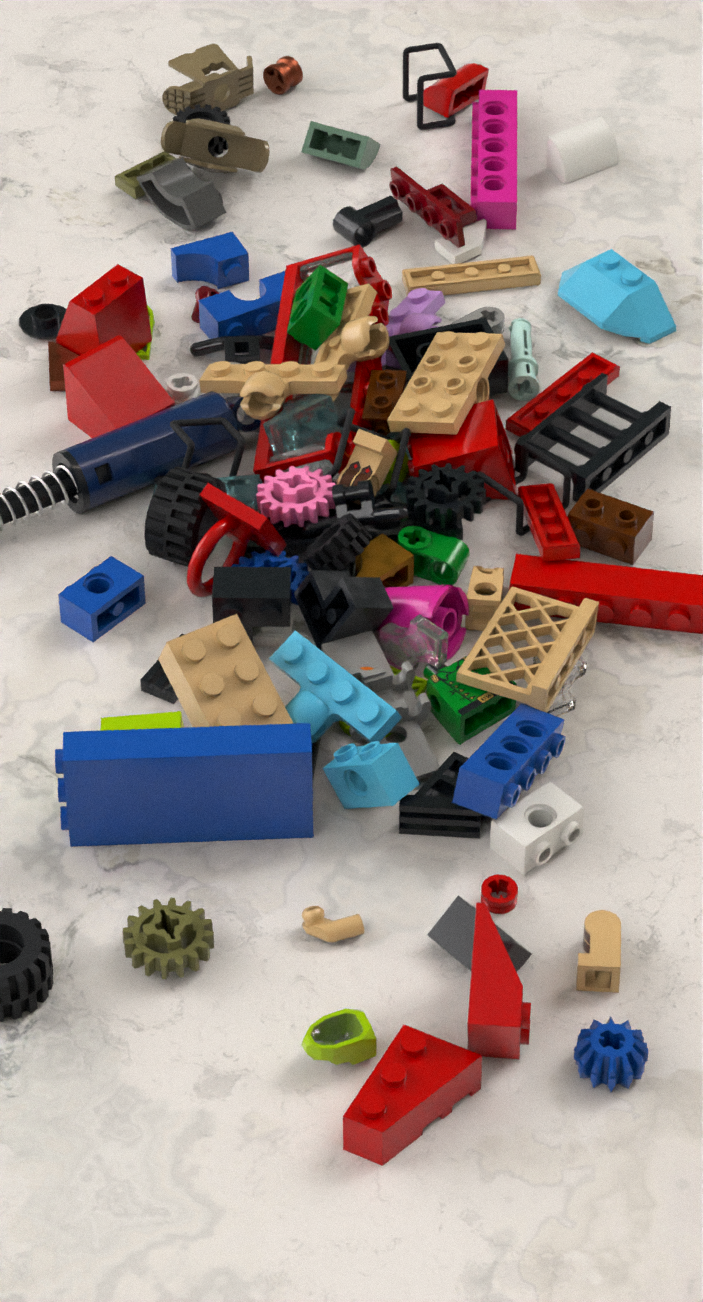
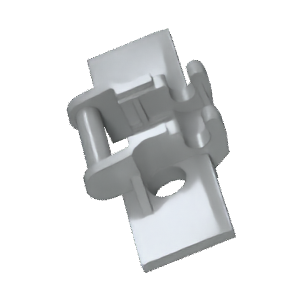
[322,631,440,780]

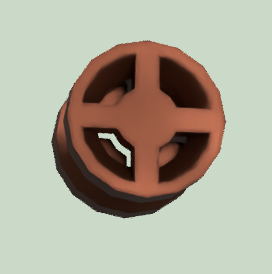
[263,56,303,95]

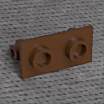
[362,370,407,436]

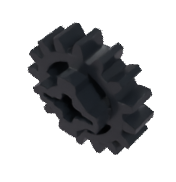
[406,463,486,528]

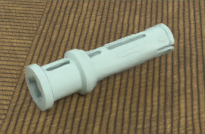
[508,318,540,401]

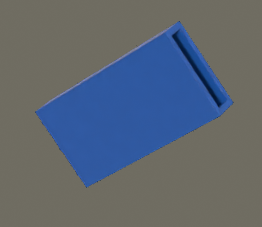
[55,723,314,847]

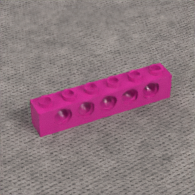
[470,90,517,230]

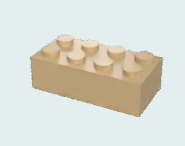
[158,614,294,727]

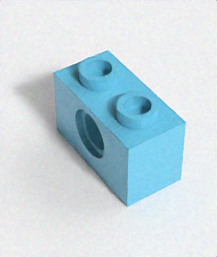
[322,741,420,809]

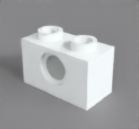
[490,781,584,875]

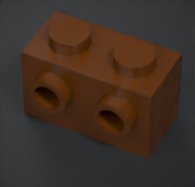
[568,488,654,565]

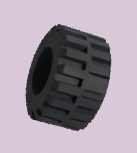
[144,467,227,567]
[0,908,54,1022]

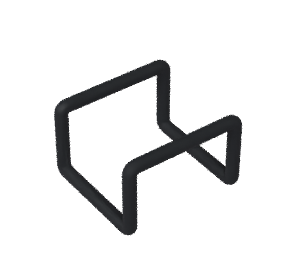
[403,43,457,130]
[326,408,410,499]
[154,417,246,496]
[477,443,571,536]

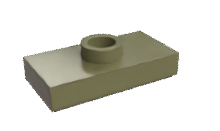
[115,151,176,200]

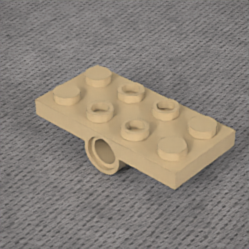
[387,331,505,434]

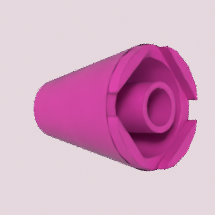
[377,585,469,661]

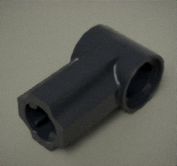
[333,196,403,248]

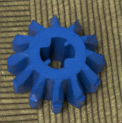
[574,1016,648,1092]

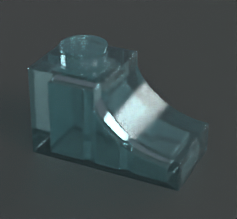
[263,394,342,459]

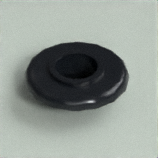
[19,303,66,340]

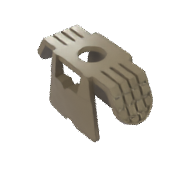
[162,44,254,115]
[161,118,269,174]

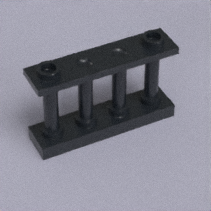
[514,373,671,502]

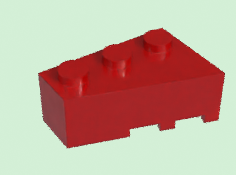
[343,1024,482,1166]

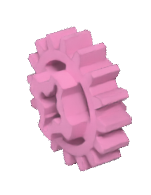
[256,466,336,527]

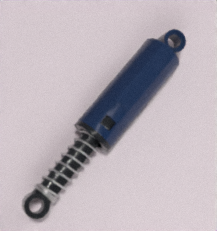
[0,391,261,531]

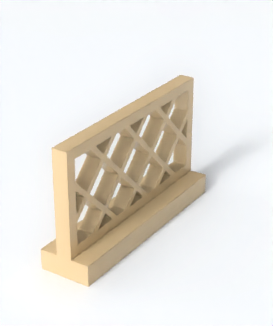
[456,586,599,713]

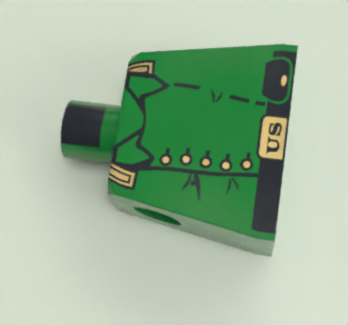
[423,656,517,745]

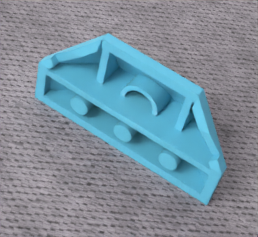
[558,249,676,344]

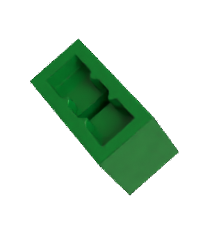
[287,265,348,351]

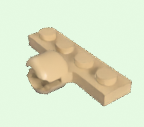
[299,283,389,408]
[199,361,347,420]

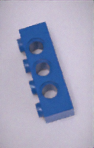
[452,703,566,820]

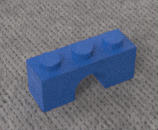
[199,271,285,339]

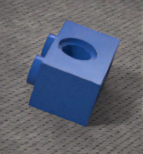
[58,556,146,642]

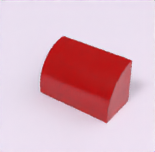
[423,63,489,118]

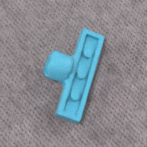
[269,630,402,743]

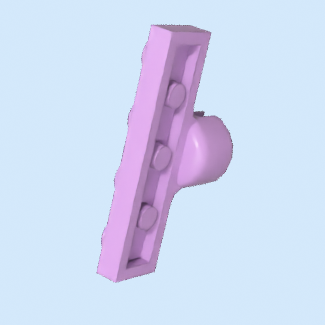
[347,288,445,374]

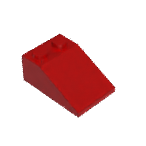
[467,902,531,1059]

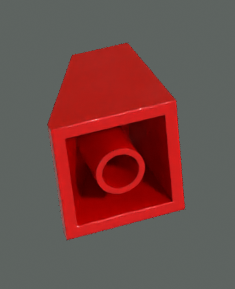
[55,264,152,356]
[63,335,175,438]
[407,399,517,500]

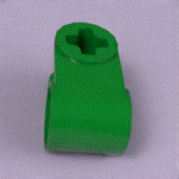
[398,526,470,585]

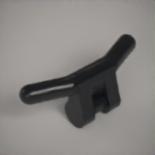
[190,335,274,364]
[301,480,409,536]

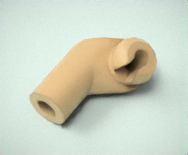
[302,906,364,943]

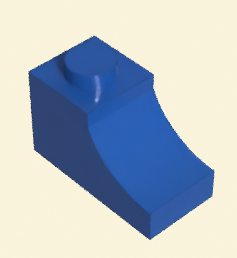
[171,232,249,289]

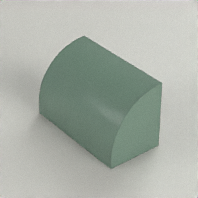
[301,121,381,170]

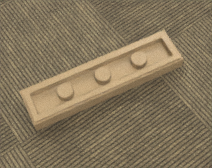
[402,255,541,296]

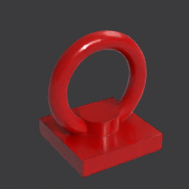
[187,483,287,598]

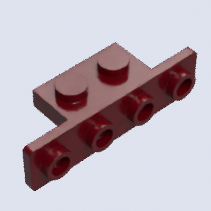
[389,166,477,248]

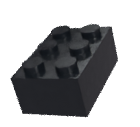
[386,318,509,397]

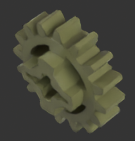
[123,898,214,979]

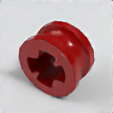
[481,874,518,914]

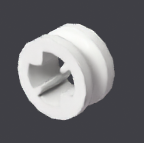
[166,373,198,404]

